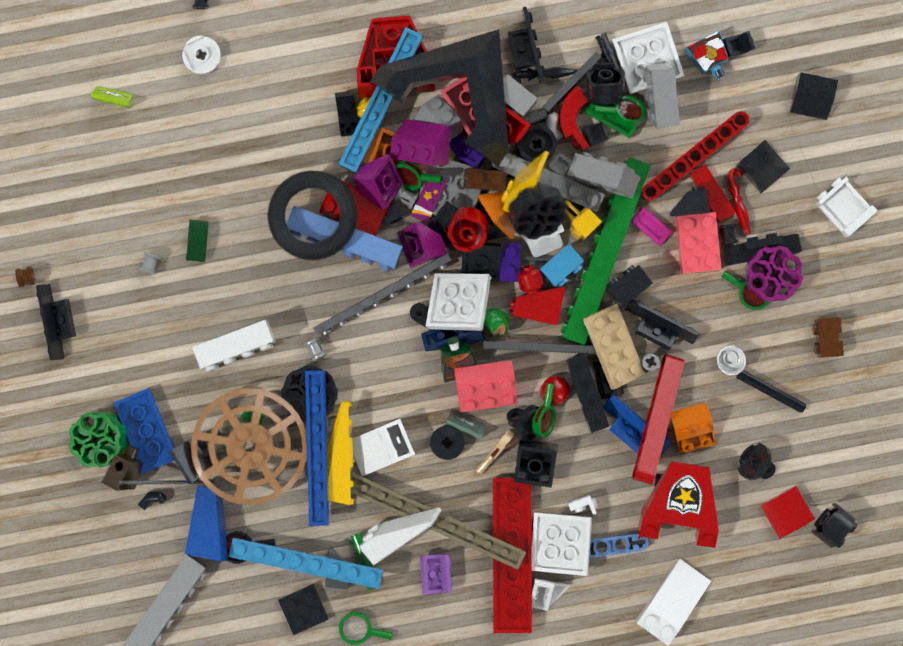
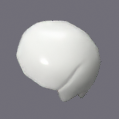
[716,345,746,376]

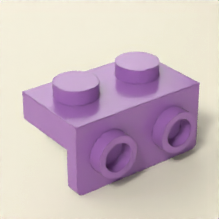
[420,554,453,595]

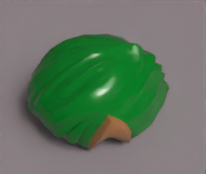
[483,308,510,335]

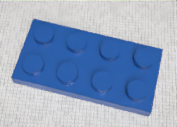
[113,388,174,474]

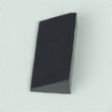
[592,361,624,399]

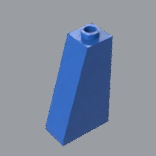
[185,483,228,561]

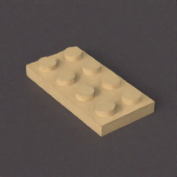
[583,303,645,389]

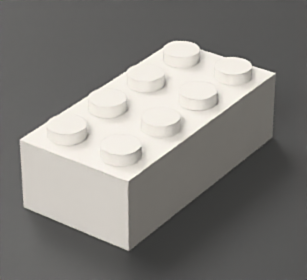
[192,320,276,372]

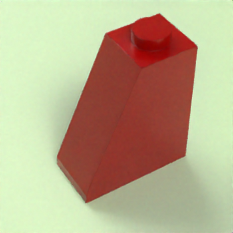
[509,287,566,326]

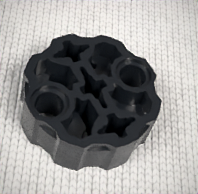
[508,184,568,239]
[281,365,338,421]

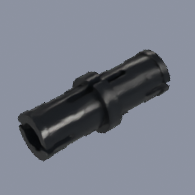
[595,33,621,69]

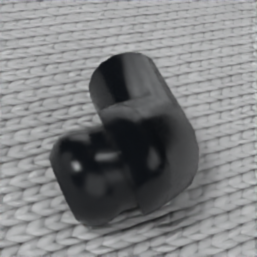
[138,490,167,510]

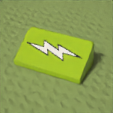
[91,86,133,109]

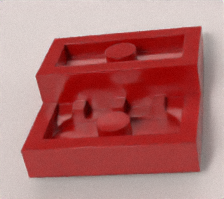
[761,486,815,539]

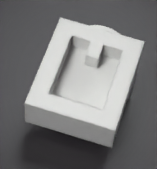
[567,494,598,515]

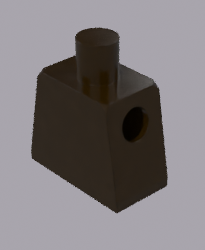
[102,445,143,491]

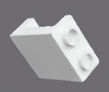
[815,177,877,238]

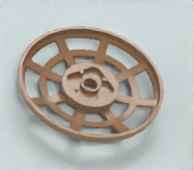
[191,388,307,505]

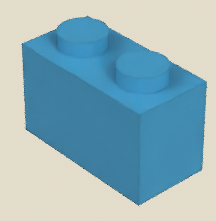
[540,244,584,287]

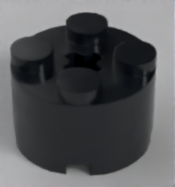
[586,62,625,105]
[517,125,556,163]
[811,503,857,548]

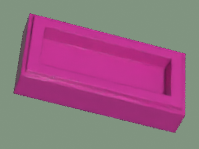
[631,207,673,246]

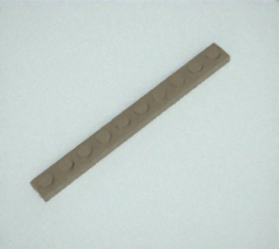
[350,472,526,569]

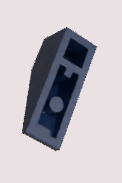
[421,329,485,352]

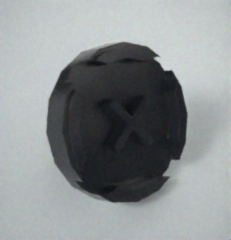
[507,404,544,442]
[738,443,776,480]

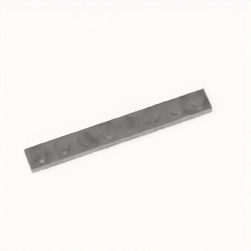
[313,253,451,336]

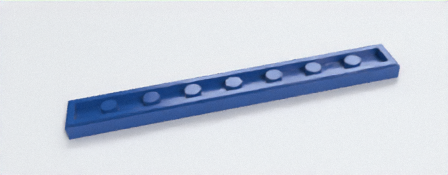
[305,370,329,526]

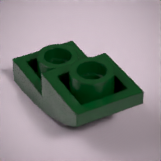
[186,219,209,262]

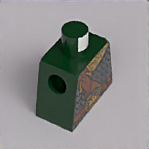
[440,337,477,383]

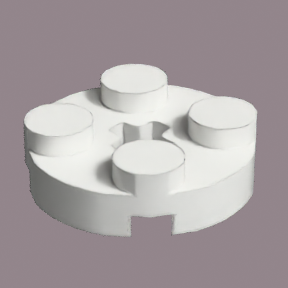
[182,36,221,75]

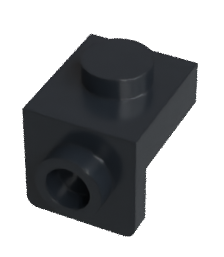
[723,31,755,58]

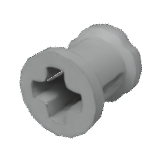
[394,186,419,209]
[139,251,161,275]
[304,337,327,362]
[641,354,660,371]

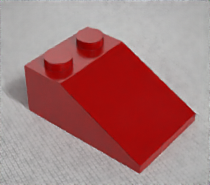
[319,179,391,236]

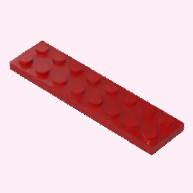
[493,478,532,633]

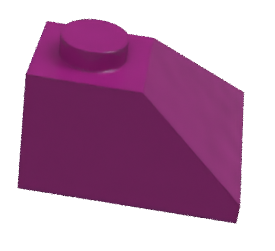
[353,154,404,209]
[397,222,447,268]

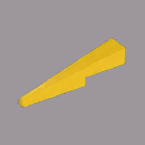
[327,401,354,505]

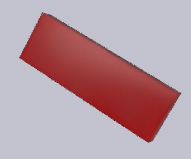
[689,164,736,223]

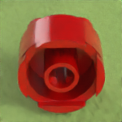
[448,207,489,252]

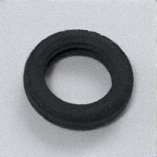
[268,171,357,260]

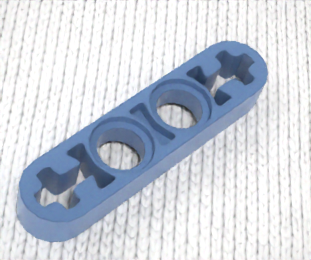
[589,533,649,558]

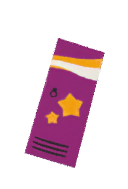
[410,172,448,224]

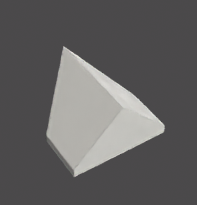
[532,578,571,611]

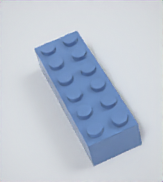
[286,206,403,272]

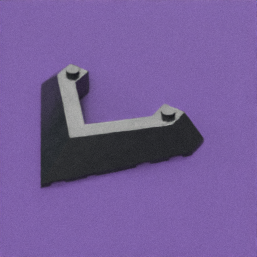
[370,29,509,167]

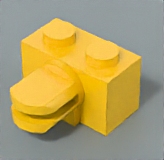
[565,200,602,241]

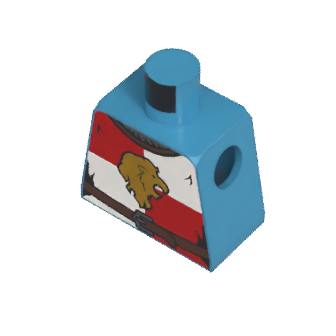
[685,30,729,80]

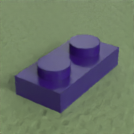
[449,135,485,169]
[499,242,521,282]

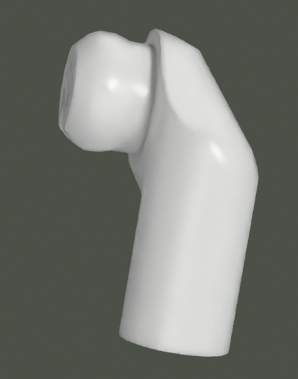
[546,112,563,142]

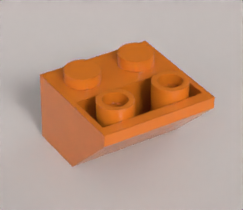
[670,403,716,454]

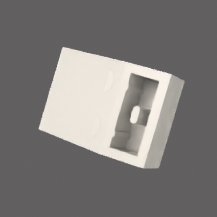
[352,419,415,476]

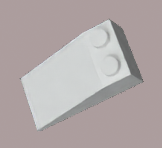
[359,507,441,565]
[635,558,711,646]

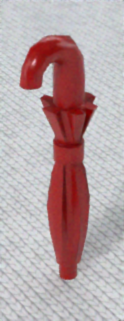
[727,168,751,236]

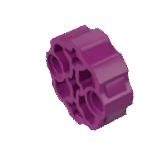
[745,246,803,302]

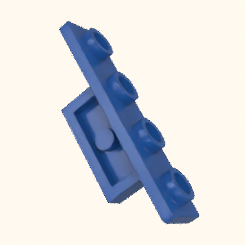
[603,395,671,455]

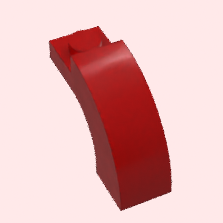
[559,86,589,152]

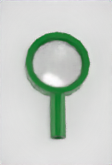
[339,612,393,645]

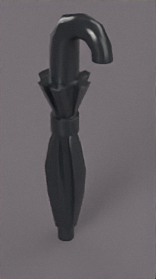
[511,67,578,84]

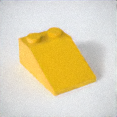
[502,151,549,212]

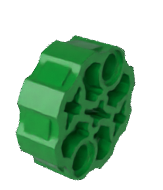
[68,411,128,468]

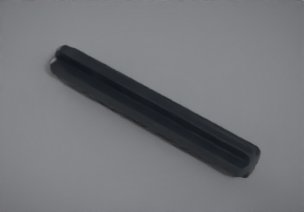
[736,370,806,413]

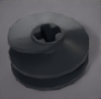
[430,426,464,460]

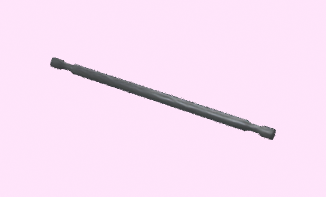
[119,480,204,485]

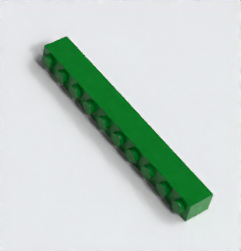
[560,157,651,346]

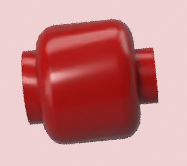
[518,265,544,294]

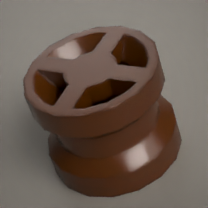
[15,266,36,288]

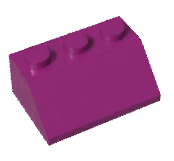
[390,119,451,165]

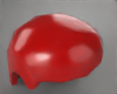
[540,375,570,406]

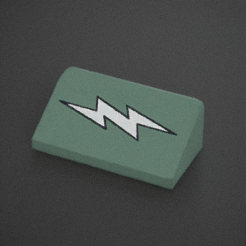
[446,410,486,439]

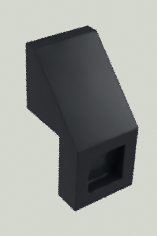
[335,90,358,137]

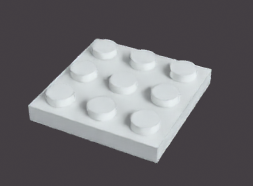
[612,22,685,95]
[426,273,491,331]
[532,512,592,576]

